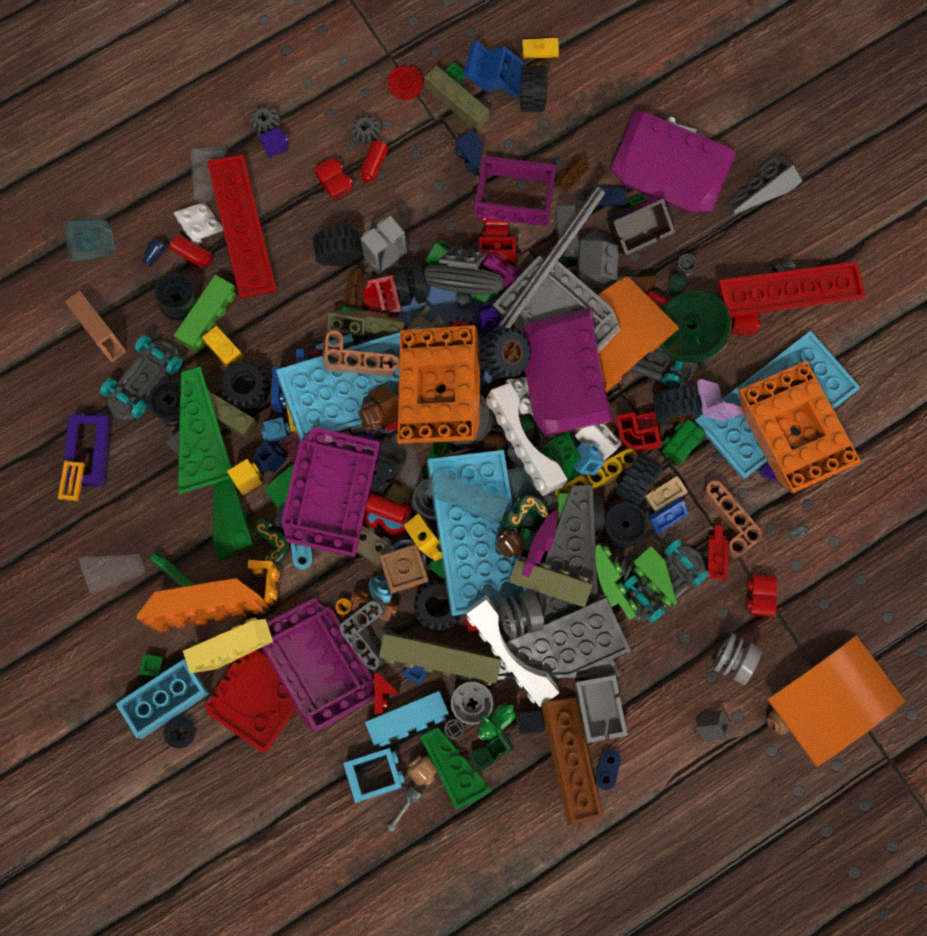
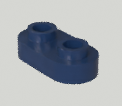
[595,750,621,790]

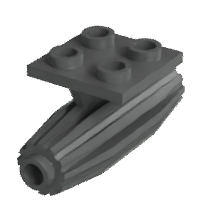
[424,247,504,295]

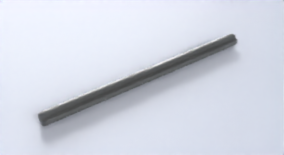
[495,187,605,330]

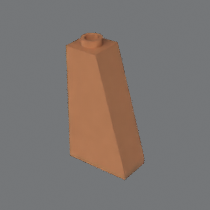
[64,291,127,363]

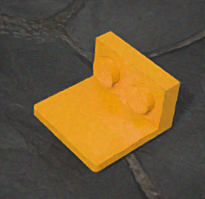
[248,560,280,606]

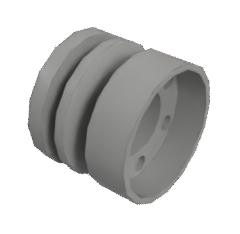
[713,633,763,686]
[451,682,493,725]

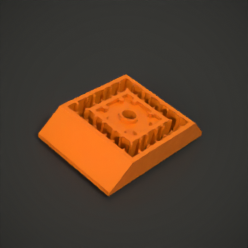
[397,325,480,444]
[739,361,861,494]
[137,578,270,632]

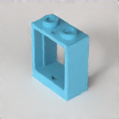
[343,748,405,803]

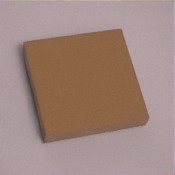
[379,544,429,594]

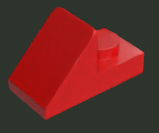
[374,673,399,715]

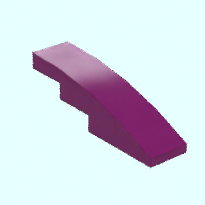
[521,509,559,577]

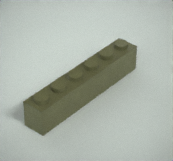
[379,632,502,685]

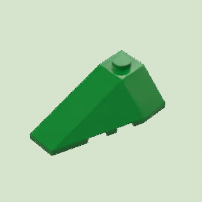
[213,478,256,561]

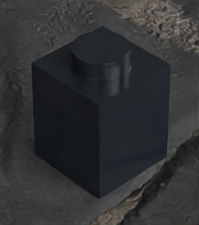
[518,711,546,735]

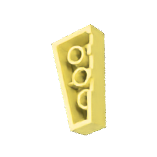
[183,617,273,674]

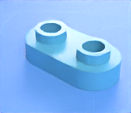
[290,543,312,570]
[368,576,392,603]

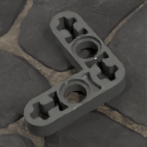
[340,598,386,670]

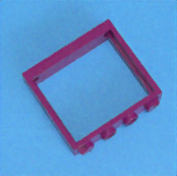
[474,156,556,226]

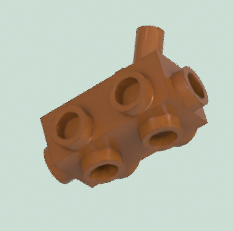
[350,589,398,622]

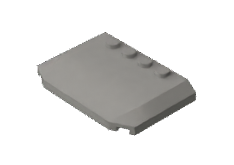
[493,256,621,352]

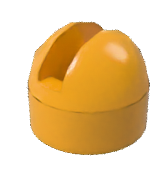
[335,598,352,615]

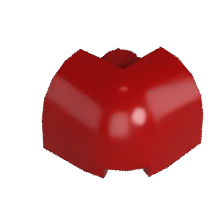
[616,412,662,451]

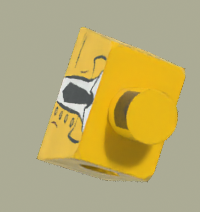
[403,513,442,561]

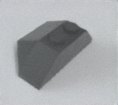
[577,230,618,295]

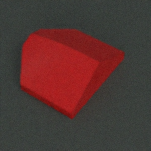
[363,274,401,314]

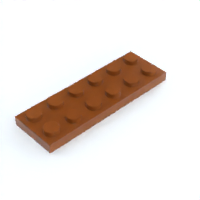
[541,698,603,825]

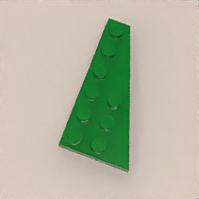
[178,367,231,495]

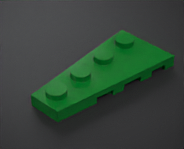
[420,728,492,810]

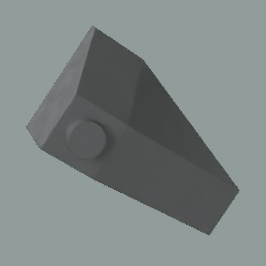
[726,153,802,214]

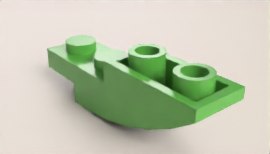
[595,543,638,620]

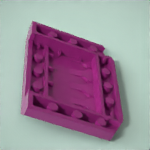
[610,111,736,214]
[523,308,613,436]
[282,427,380,557]
[261,598,374,733]

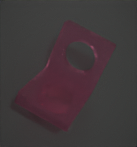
[279,432,300,464]

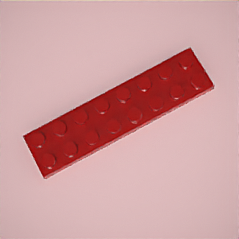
[207,155,276,299]
[717,262,866,318]

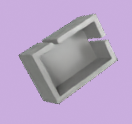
[361,216,407,275]
[574,675,628,744]

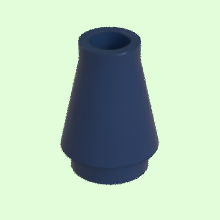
[141,239,166,267]

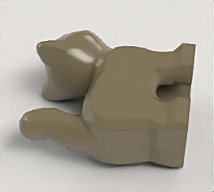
[406,305,446,330]

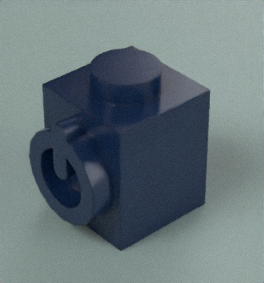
[253,441,287,473]

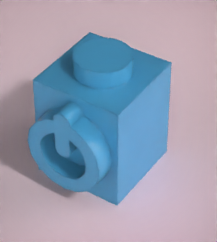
[261,417,291,445]
[573,442,605,475]

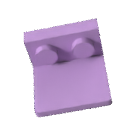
[697,379,743,421]

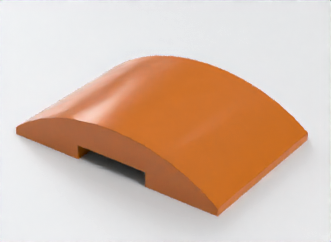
[598,277,679,393]
[767,635,905,767]

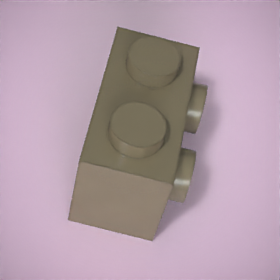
[356,525,392,568]

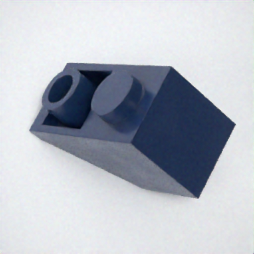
[454,130,483,177]

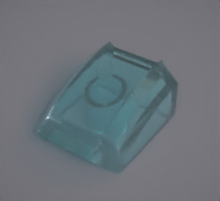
[65,220,115,262]

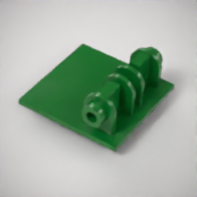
[538,431,581,472]

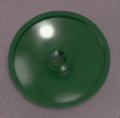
[660,291,732,363]

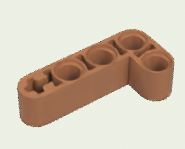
[322,330,399,376]
[704,481,762,558]

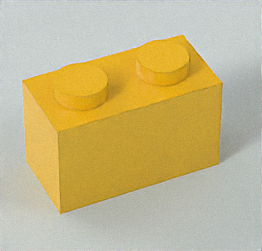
[202,326,244,367]
[227,459,263,495]

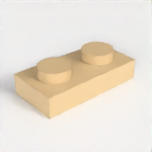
[645,476,688,512]

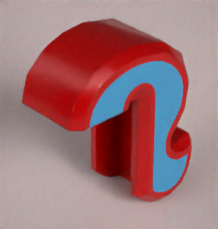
[365,501,413,536]

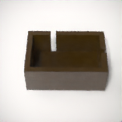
[606,196,675,256]

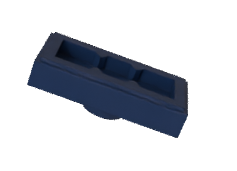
[589,186,627,207]

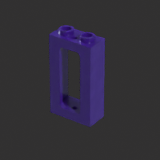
[64,413,111,487]

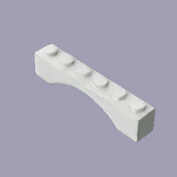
[486,383,568,496]
[466,595,559,707]

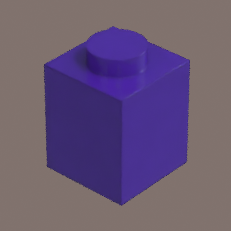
[259,127,289,159]

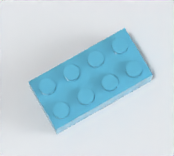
[116,659,209,739]

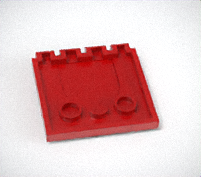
[203,650,296,754]

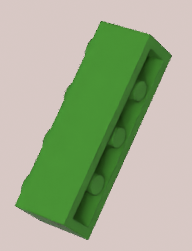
[174,275,237,352]

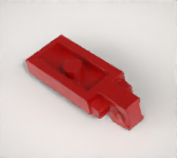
[707,525,728,580]

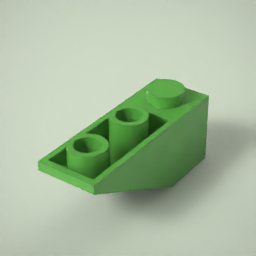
[632,547,677,608]

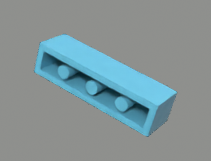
[365,691,449,748]

